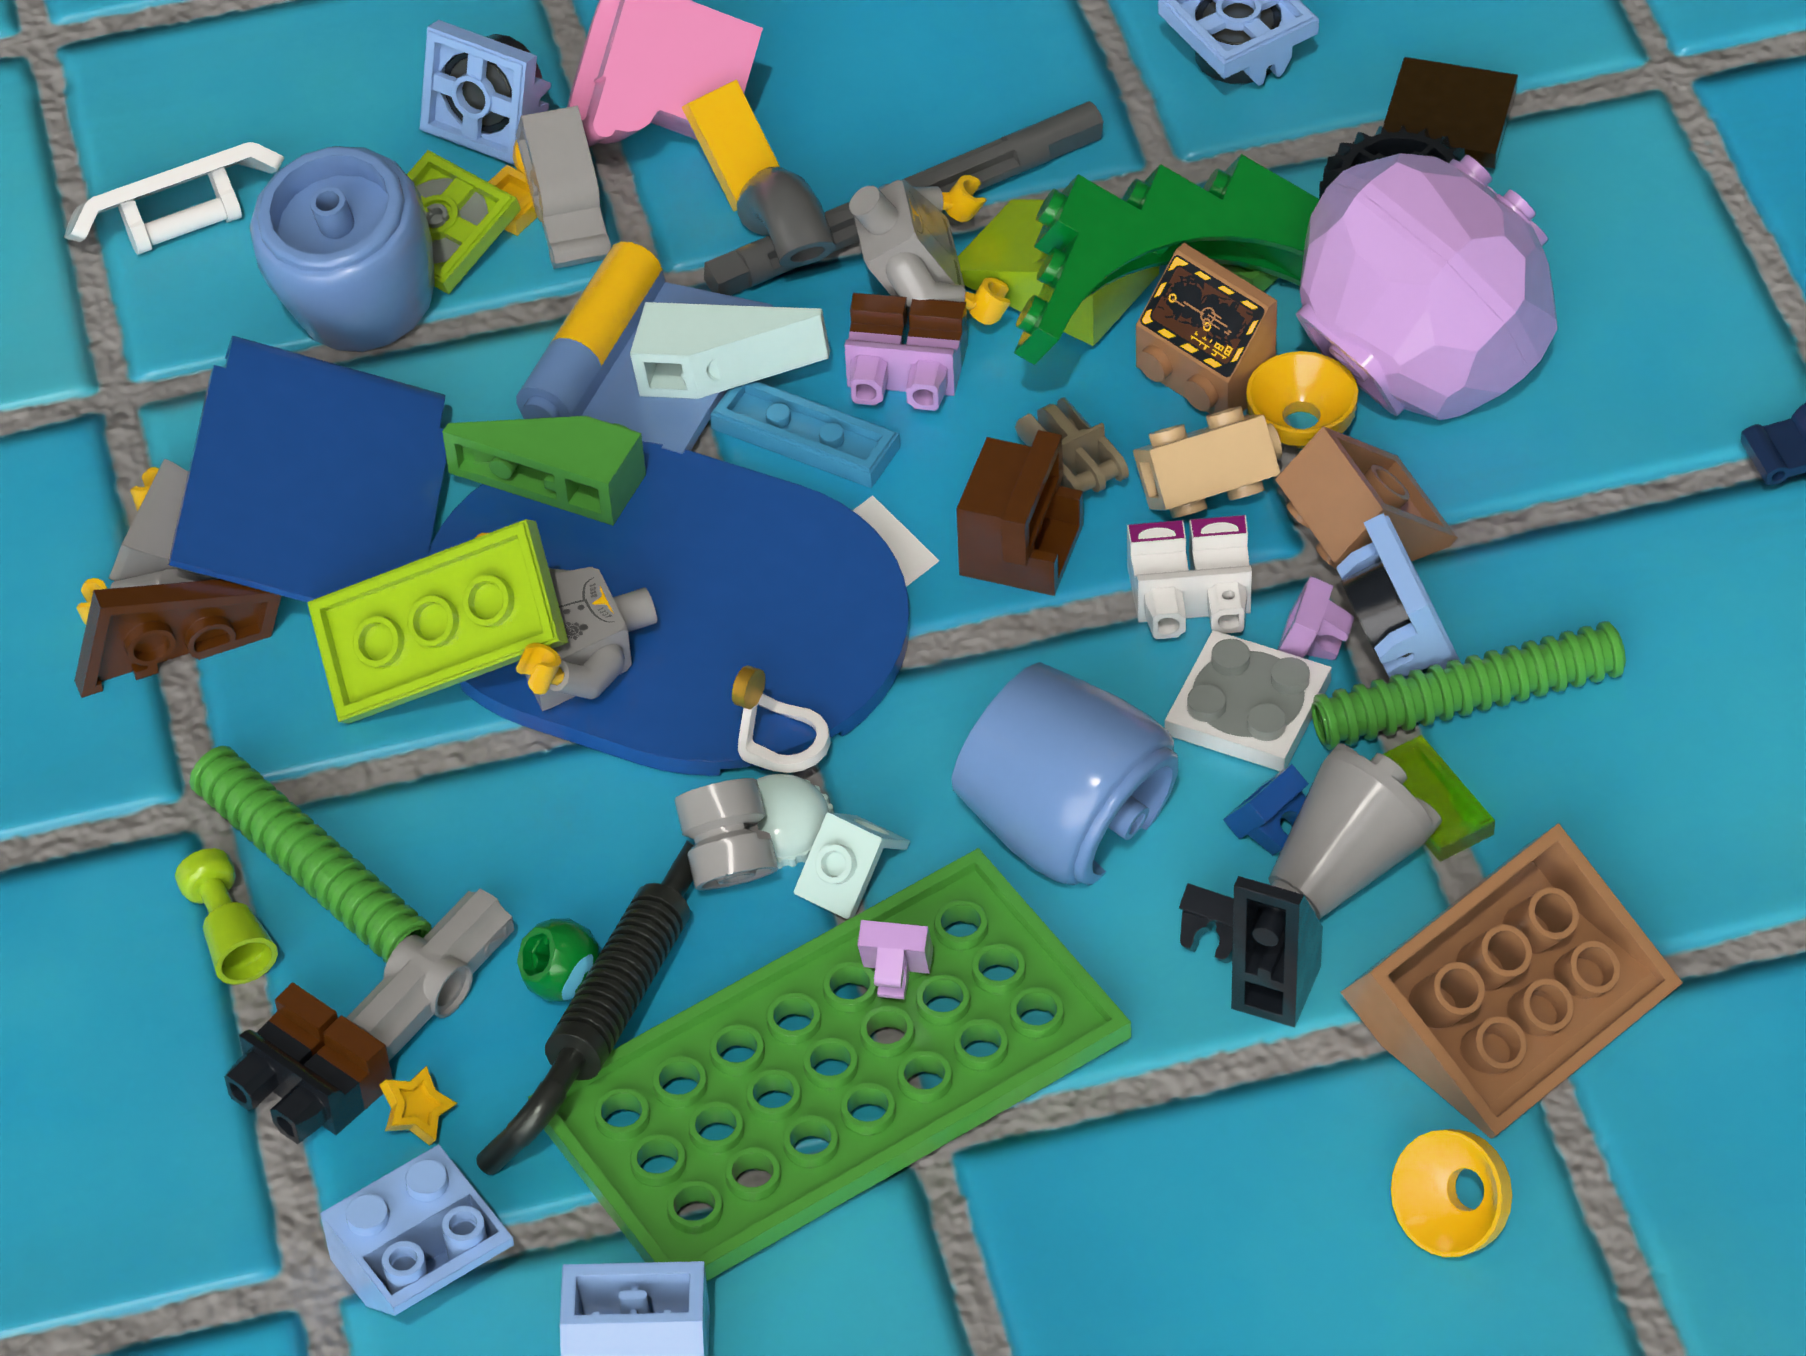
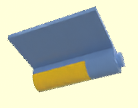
[516,241,773,454]

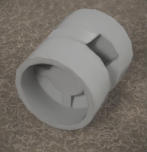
[674,778,778,890]

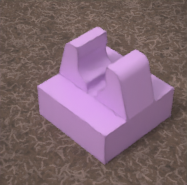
[1277,576,1354,660]
[857,920,933,999]

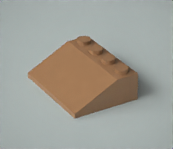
[1340,823,1683,1139]

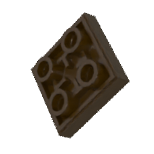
[1383,57,1518,169]

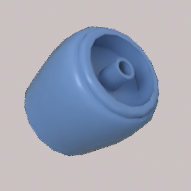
[249,146,435,352]
[951,662,1178,885]

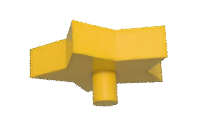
[379,1066,457,1146]

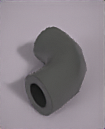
[737,167,836,267]

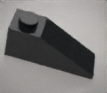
[1231,876,1323,1028]

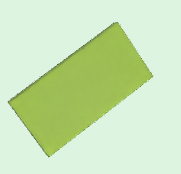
[307,519,569,724]

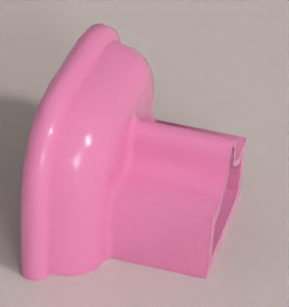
[567,0,763,147]

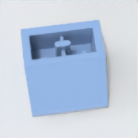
[320,1144,514,1316]
[560,1261,710,1356]

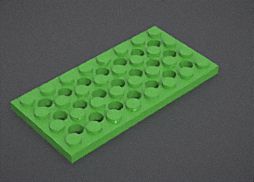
[528,848,1131,1281]

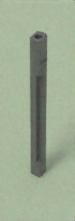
[704,101,1104,296]

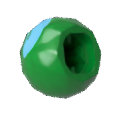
[517,918,600,1002]

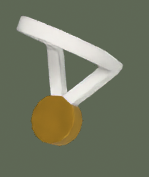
[732,665,831,773]

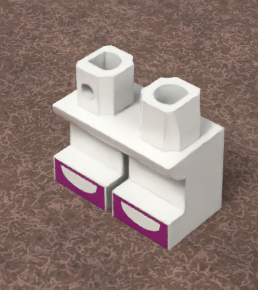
[1127,515,1252,639]

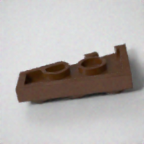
[74,579,281,698]

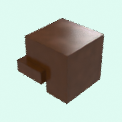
[956,430,1084,596]

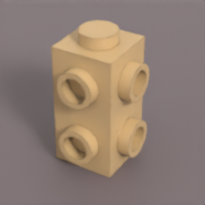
[1133,406,1282,518]

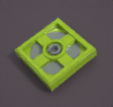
[407,150,521,294]

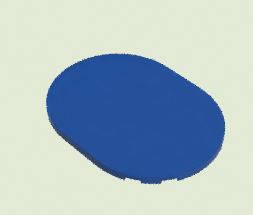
[428,441,910,776]

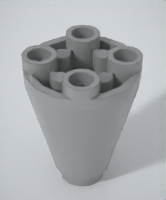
[1268,743,1442,920]

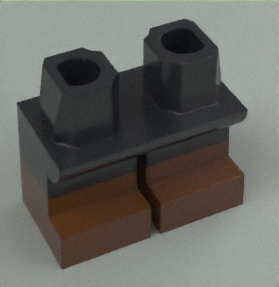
[224,982,393,1144]

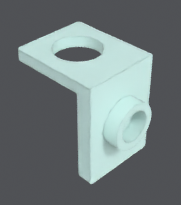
[794,812,910,919]

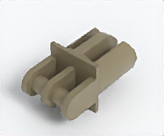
[1015,397,1129,492]

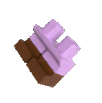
[844,293,968,411]

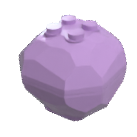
[1296,153,1558,420]

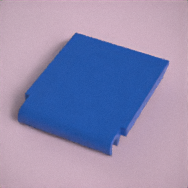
[169,336,446,602]

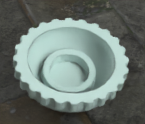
[757,774,834,869]

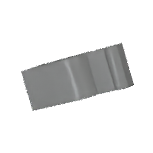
[516,106,611,269]

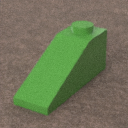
[442,416,646,526]

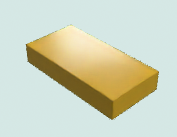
[681,79,780,212]

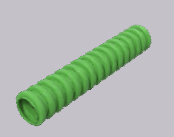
[1311,621,1626,750]
[189,746,432,963]

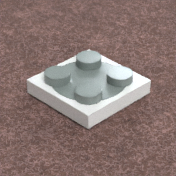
[1165,630,1332,772]

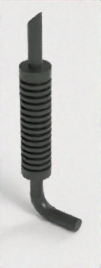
[476,841,694,1175]

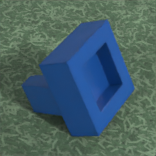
[1223,764,1309,856]

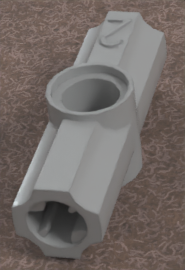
[346,889,514,1061]

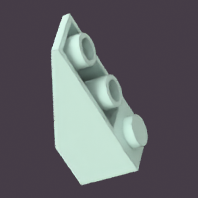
[630,302,830,399]

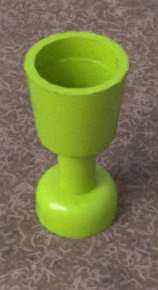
[174,848,278,985]

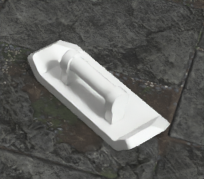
[64,142,285,255]

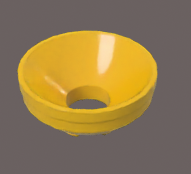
[1246,351,1358,448]
[1391,1129,1512,1257]

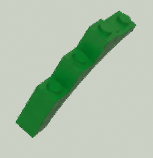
[1014,154,1320,365]

